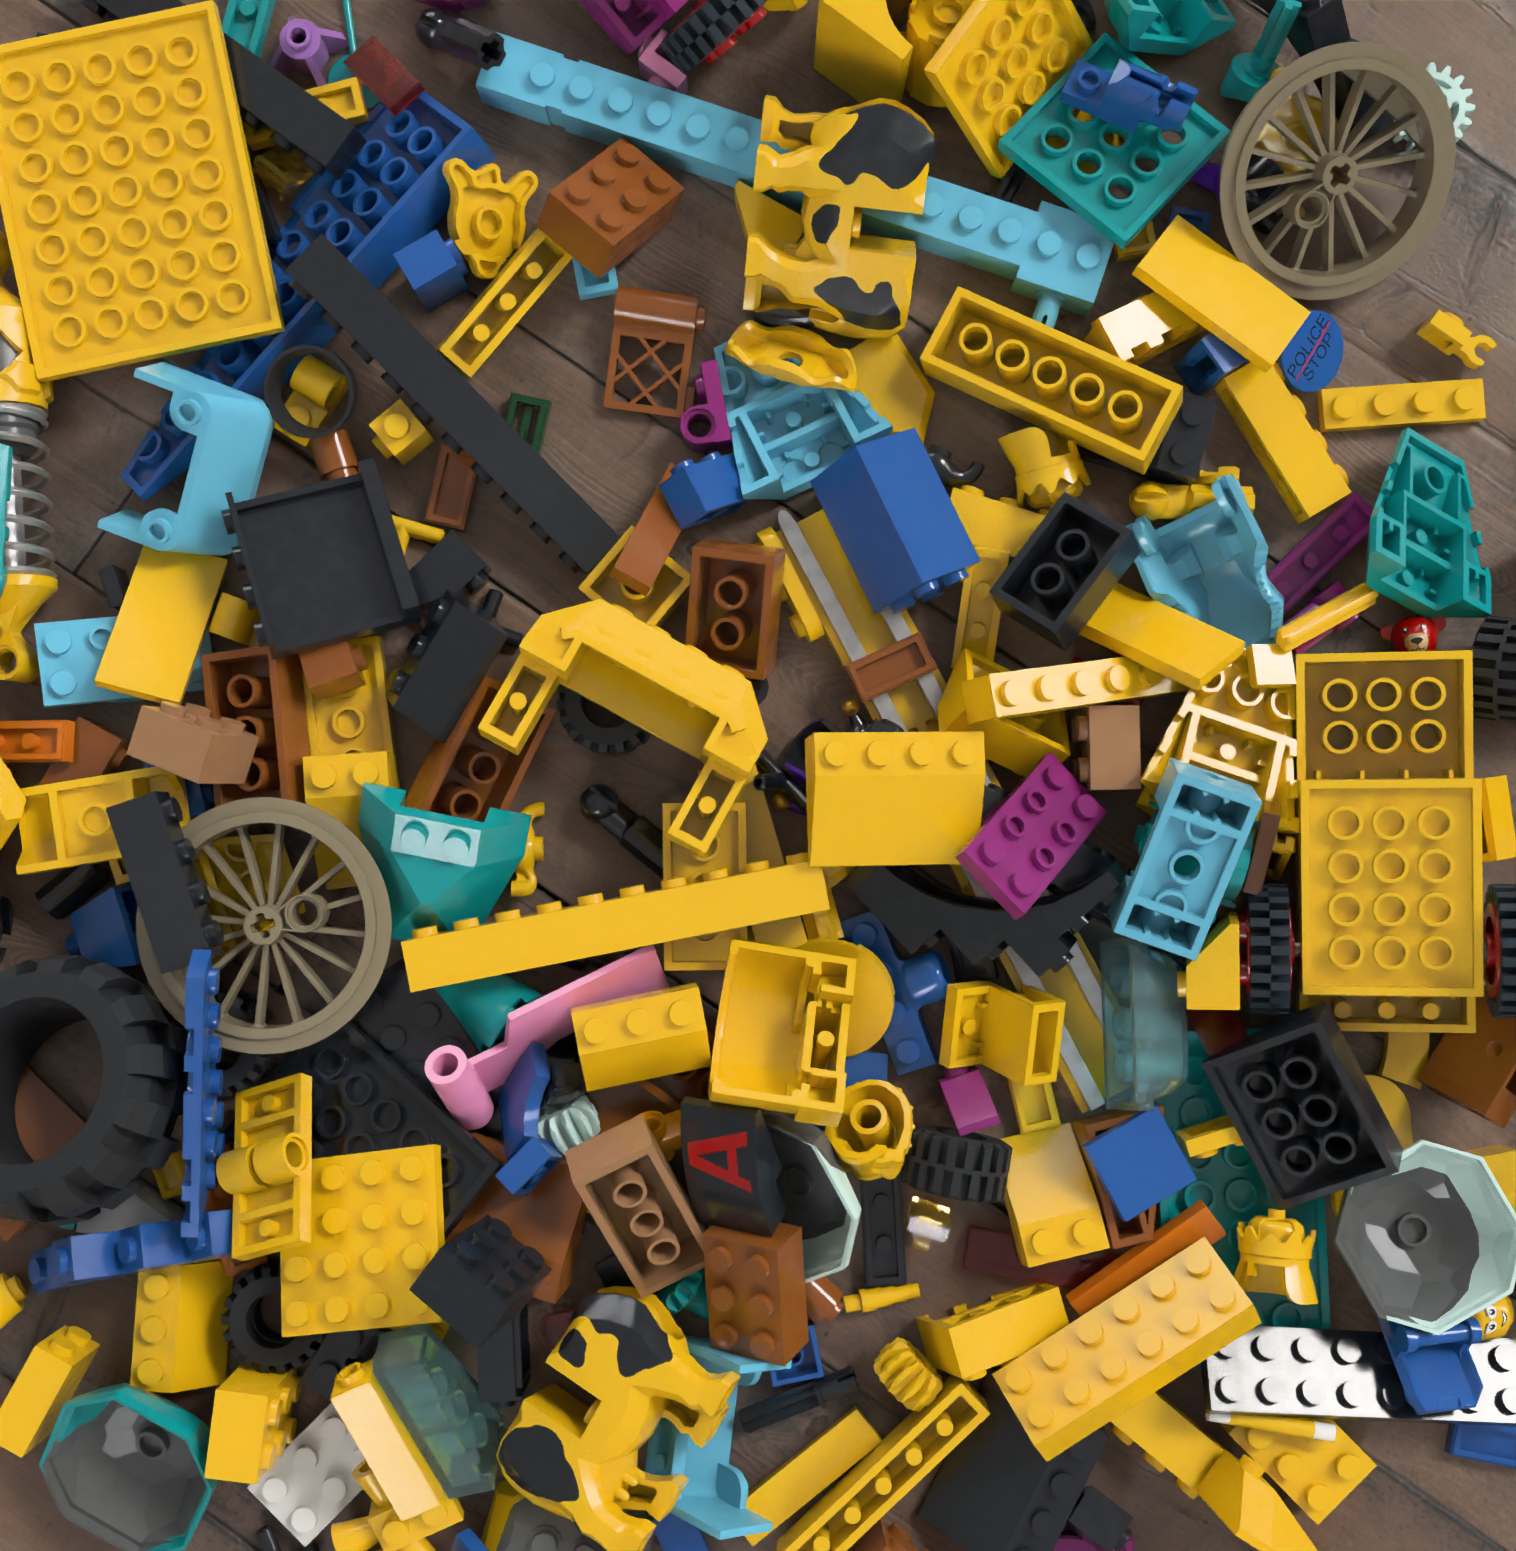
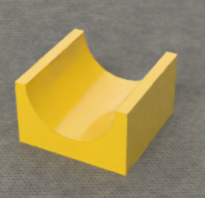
[813,0,913,103]

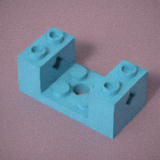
[1108,757,1262,961]

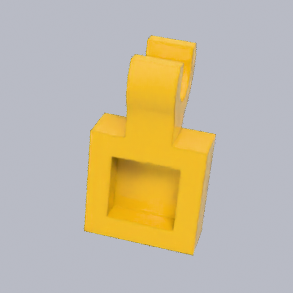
[1416,309,1496,370]

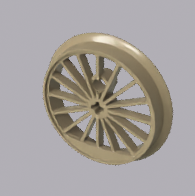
[1219,42,1456,300]
[136,797,392,1054]

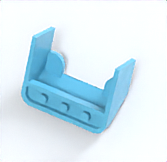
[97,362,275,556]
[645,1335,792,1540]

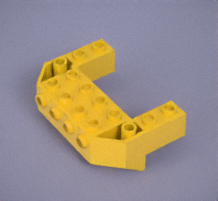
[477,599,768,858]

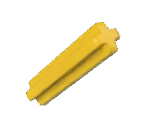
[1274,582,1379,651]

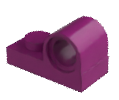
[680,360,732,452]

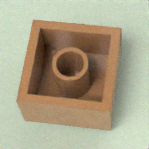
[126,701,259,784]
[1068,705,1141,792]

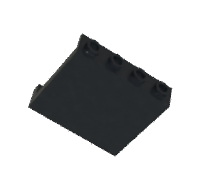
[221,458,421,660]

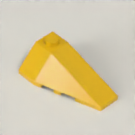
[1196,1450,1318,1551]

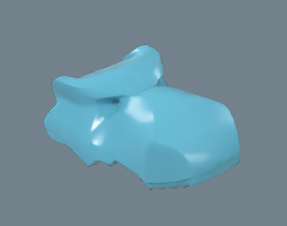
[1125,474,1284,649]

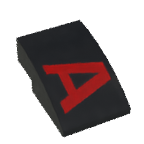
[680,1096,786,1237]

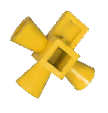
[331,1460,464,1551]

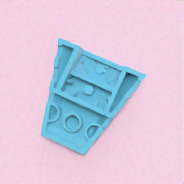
[713,325,893,500]

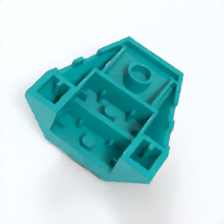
[1103,0,1237,56]
[1366,427,1492,618]
[358,782,531,941]

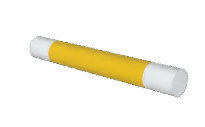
[1205,1414,1336,1442]

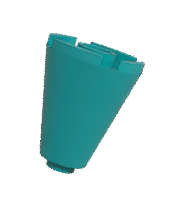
[435,974,543,1053]

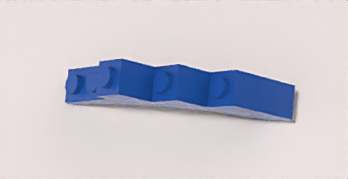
[28,1209,233,1294]

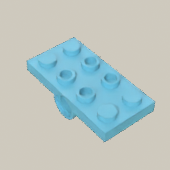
[34,616,212,708]

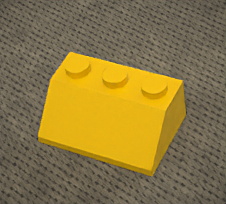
[937,648,1070,777]
[571,982,711,1092]
[130,1259,235,1393]

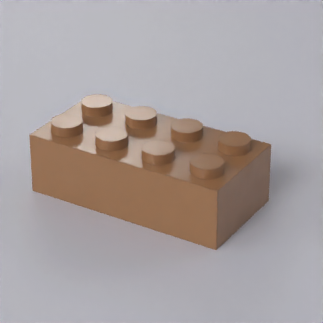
[564,1114,707,1298]

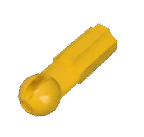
[1129,481,1255,521]

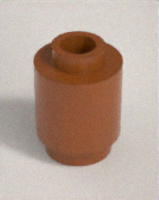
[308,425,359,481]
[805,1276,844,1324]

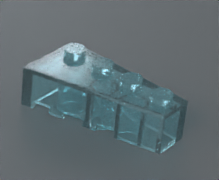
[372,1324,505,1499]

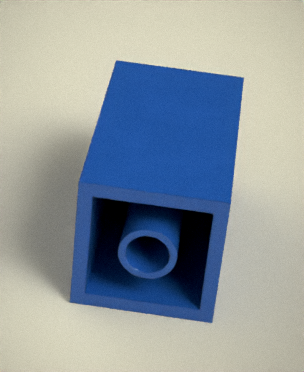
[810,428,980,614]

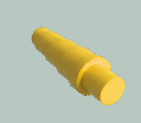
[843,1283,920,1313]

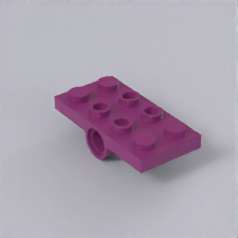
[955,752,1107,920]

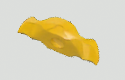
[724,320,857,393]

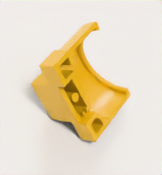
[708,939,857,1128]

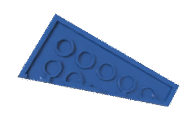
[181,949,226,1238]

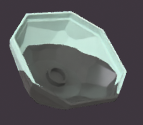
[707,1114,862,1283]
[1332,1139,1516,1335]

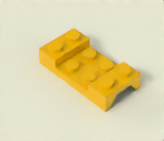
[16,767,191,875]

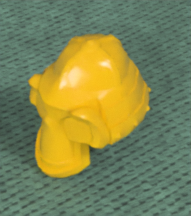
[823,1079,915,1181]

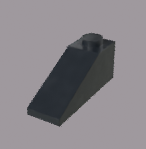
[409,529,492,612]

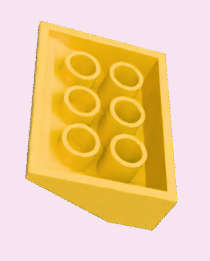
[805,731,986,867]

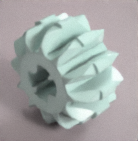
[538,1095,601,1156]

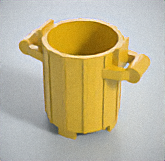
[900,0,974,108]

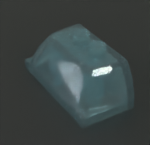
[1099,937,1188,1111]

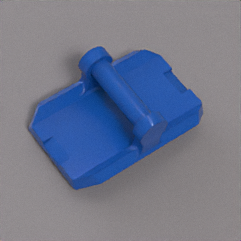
[1374,1313,1483,1415]

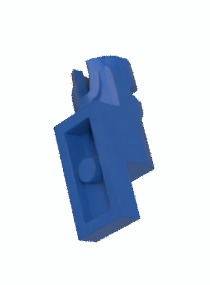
[1059,59,1199,133]

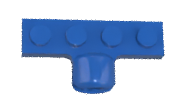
[840,910,952,1076]

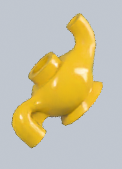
[511,802,545,897]

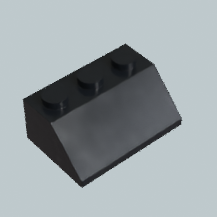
[385,589,508,742]

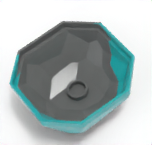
[38,1383,218,1551]

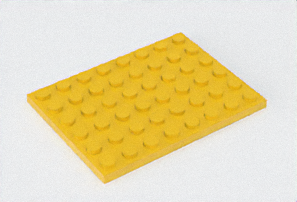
[0,0,286,382]

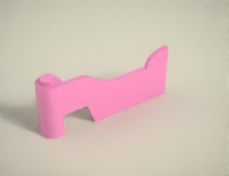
[424,945,670,1130]

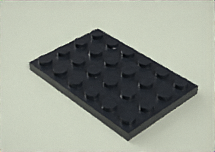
[223,1004,505,1240]

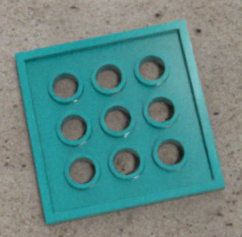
[997,33,1231,249]

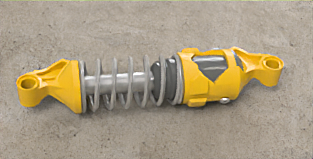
[0,231,58,683]

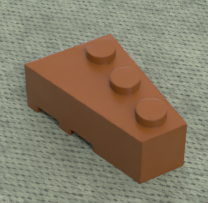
[1071,1101,1164,1250]

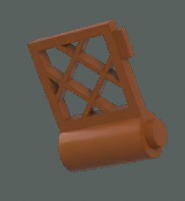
[603,285,707,419]

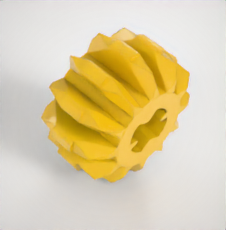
[873,1337,943,1412]

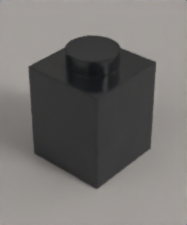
[1065,1485,1133,1551]

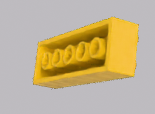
[919,286,1183,475]
[992,1236,1262,1462]

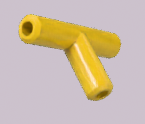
[392,515,445,556]

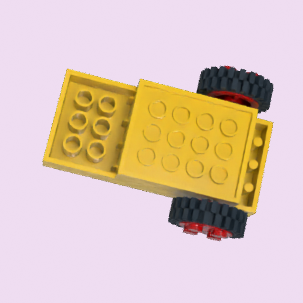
[1237,650,1516,1033]

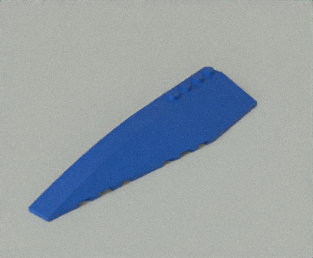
[120,76,496,501]

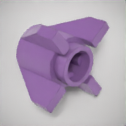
[269,15,349,86]

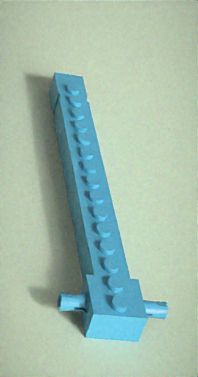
[476,31,1114,328]

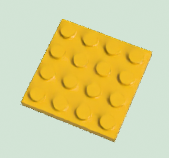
[924,0,1094,179]
[280,1144,445,1337]

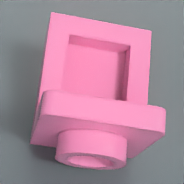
[638,28,688,95]

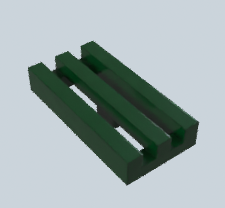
[505,392,552,455]

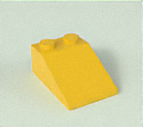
[303,751,398,882]
[1000,1122,1110,1268]

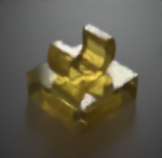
[253,147,313,202]
[906,1196,952,1252]

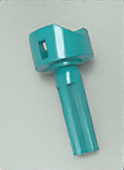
[1220,0,1302,102]

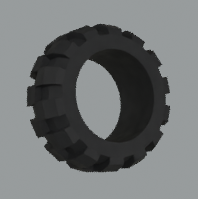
[0,955,188,1226]

